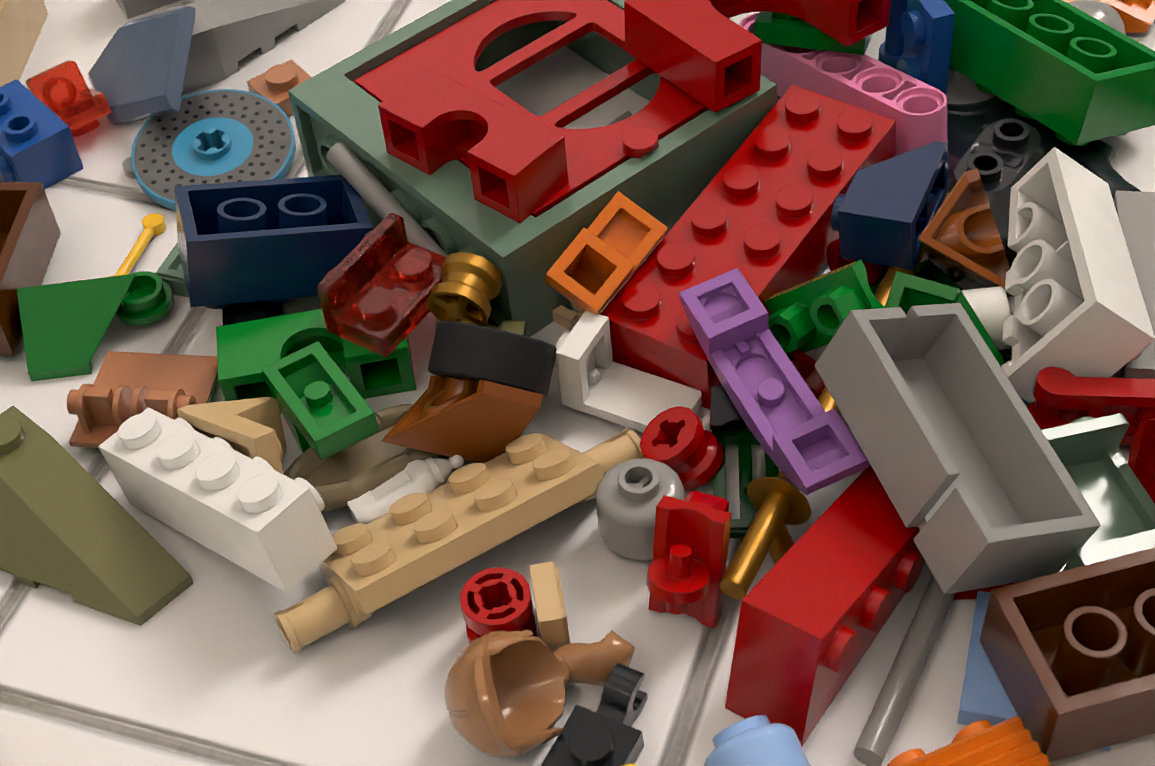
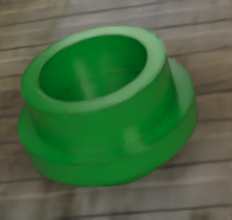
[116,271,174,325]

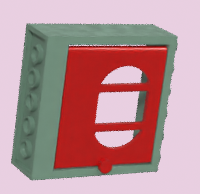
[288,0,777,337]

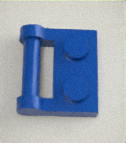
[878,0,955,95]

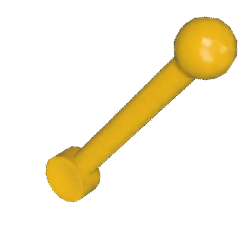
[109,213,166,277]

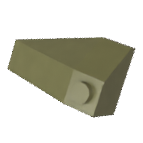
[0,405,193,626]

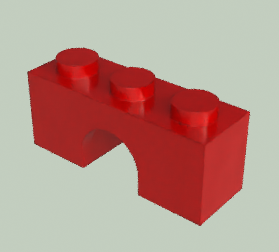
[378,68,569,223]

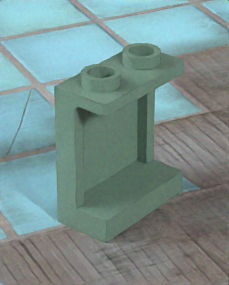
[1041,413,1155,572]

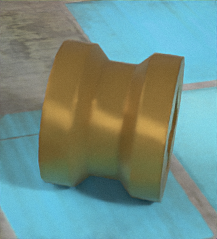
[427,252,503,326]

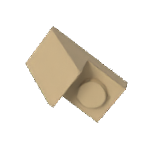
[177,397,287,475]

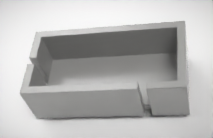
[814,303,1101,595]

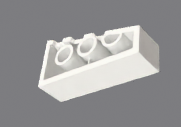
[1001,147,1155,403]

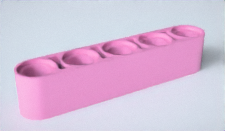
[739,12,948,156]

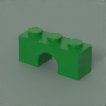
[216,295,416,414]

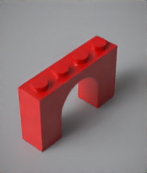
[624,0,891,113]

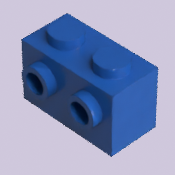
[0,79,84,190]

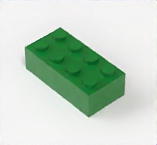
[944,0,1155,146]

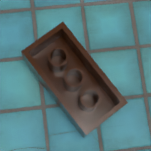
[979,547,1155,762]

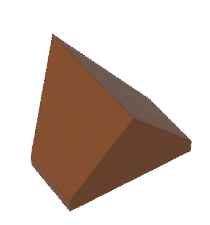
[918,168,1012,297]
[381,375,543,463]

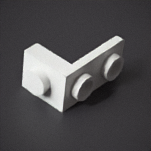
[554,310,702,433]

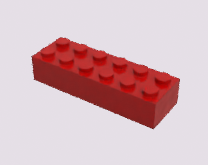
[600,84,896,410]

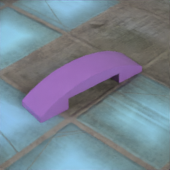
[679,268,869,495]

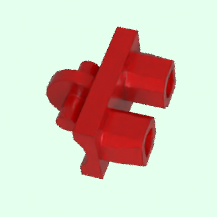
[647,490,732,628]

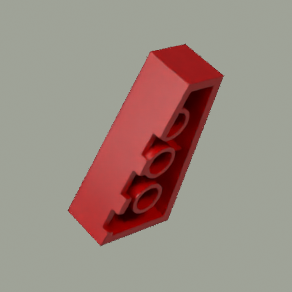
[725,464,926,746]

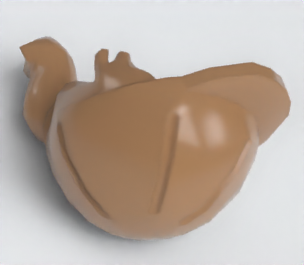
[445,630,635,757]

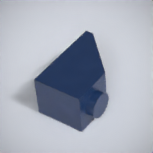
[831,141,948,270]

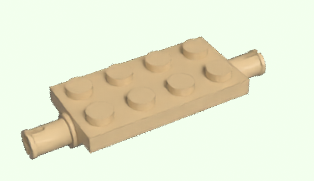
[274,428,647,654]

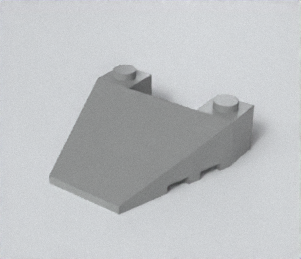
[115,0,346,95]

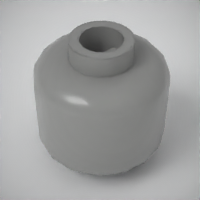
[596,459,685,560]

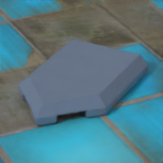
[88,6,196,124]

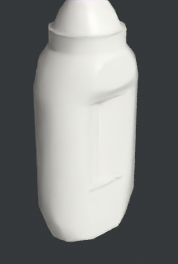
[347,455,464,524]

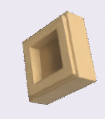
[529,561,570,651]

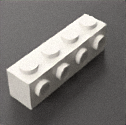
[98,407,338,593]

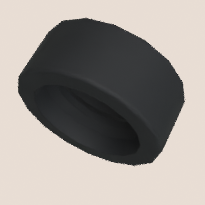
[428,321,557,398]

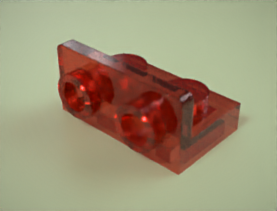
[317,213,446,357]

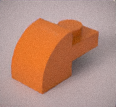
[544,191,668,315]

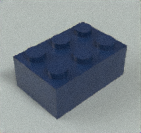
[174,175,373,309]

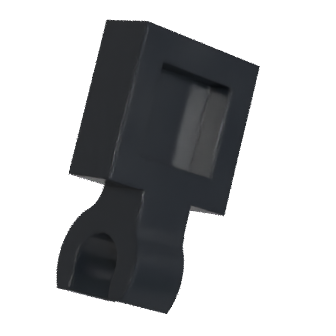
[541,663,648,766]

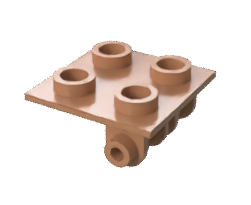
[67,351,218,448]

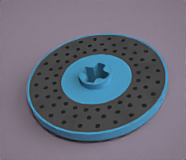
[131,89,296,211]

